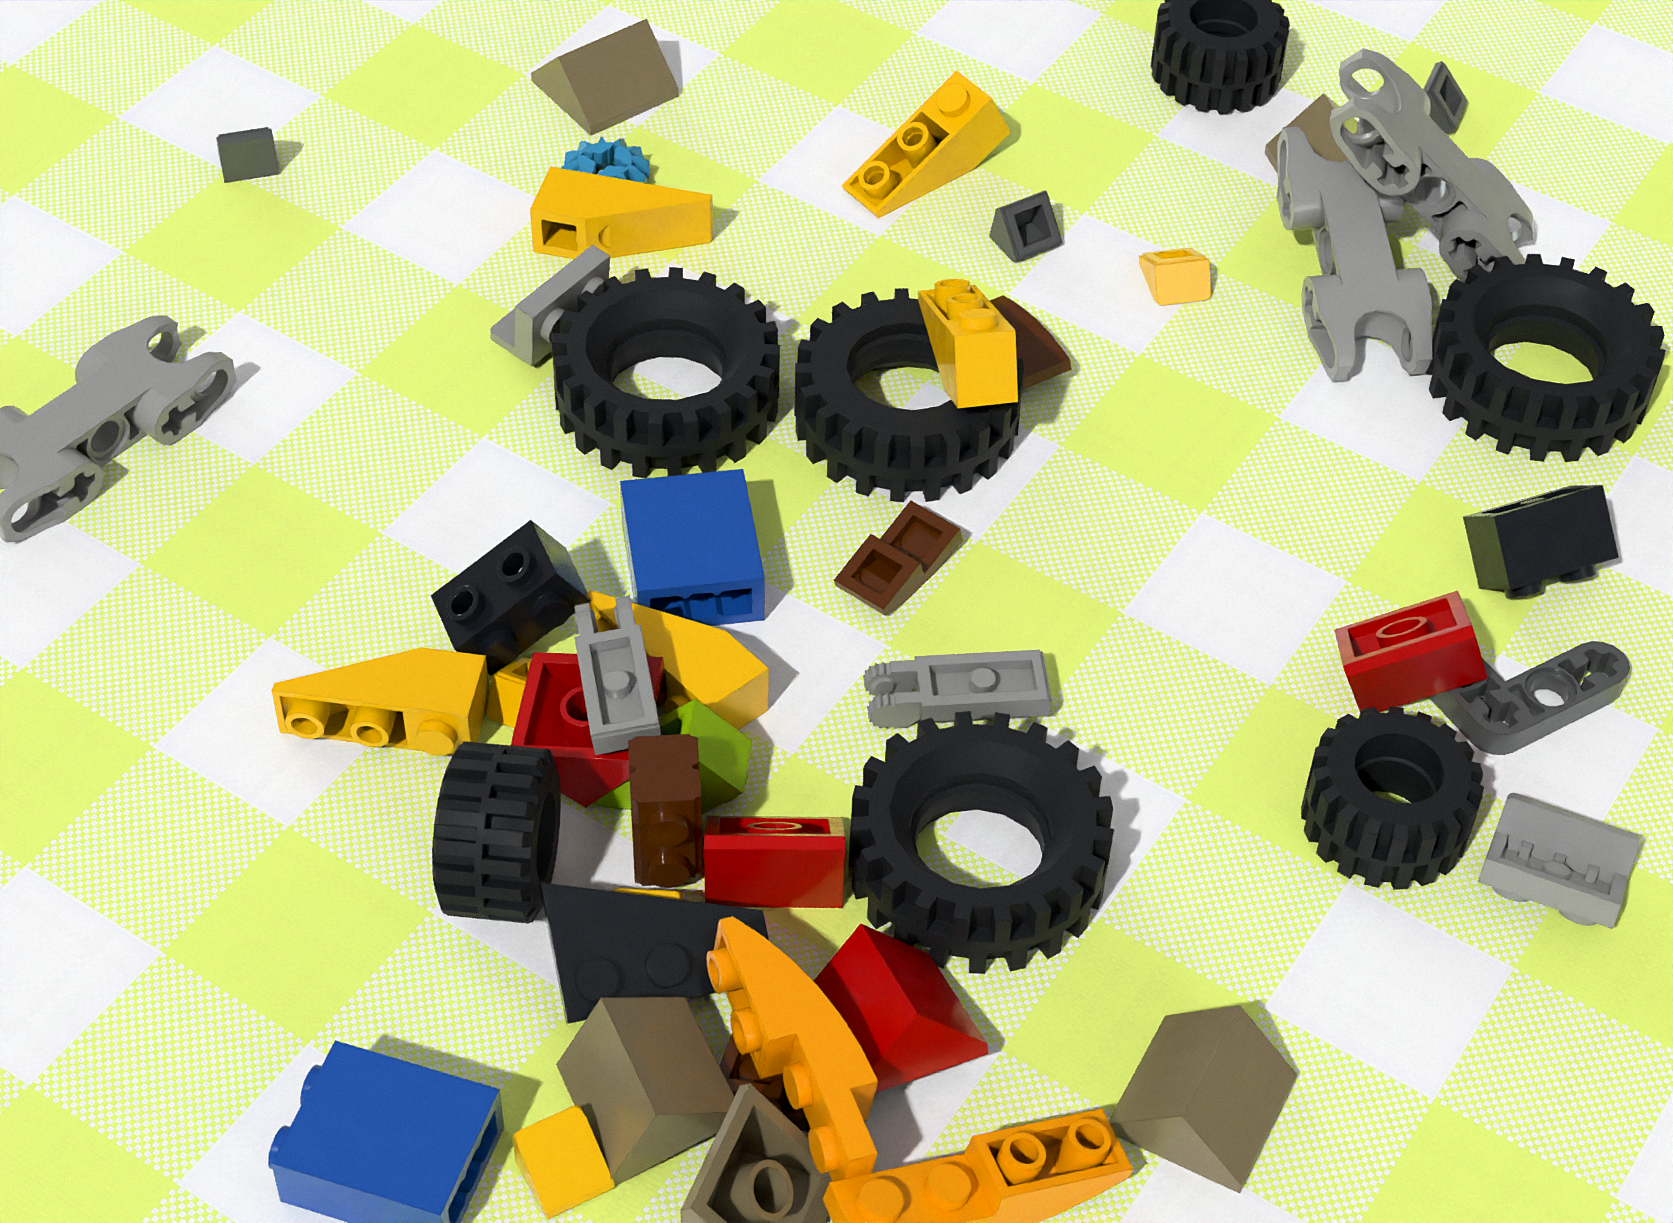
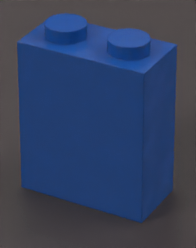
[620,469,765,626]
[268,1040,504,1223]

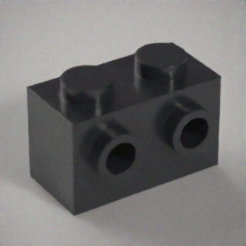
[1463,485,1619,598]
[430,520,591,676]

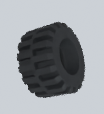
[1150,0,1290,113]
[1301,706,1484,890]
[432,741,561,924]

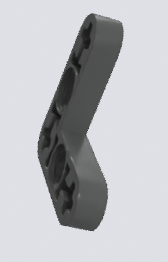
[1402,606,1630,755]

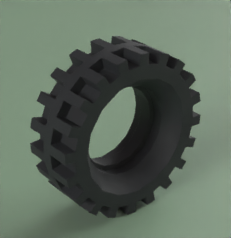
[1426,254,1666,462]
[552,267,780,478]
[794,288,1024,502]
[849,711,1114,974]

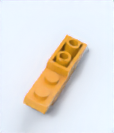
[706,916,878,1181]
[822,1108,1133,1223]

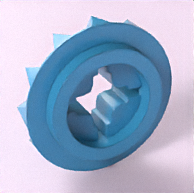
[561,136,649,183]

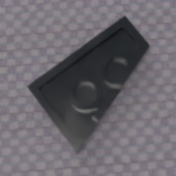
[539,882,769,1024]

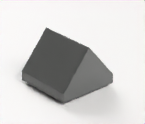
[1423,61,1468,135]
[216,127,279,183]
[989,190,1063,262]

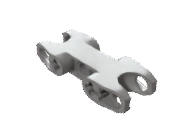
[1329,48,1534,281]
[1276,122,1433,382]
[0,315,237,542]

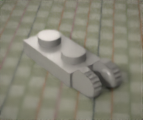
[574,595,661,755]
[863,649,1052,729]

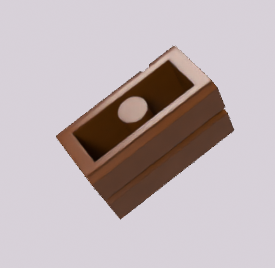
[628,734,703,888]

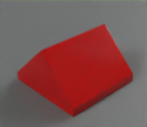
[1334,590,1488,712]
[510,652,664,808]
[704,816,845,908]
[814,924,988,1093]

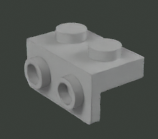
[490,245,610,367]
[1478,793,1641,929]

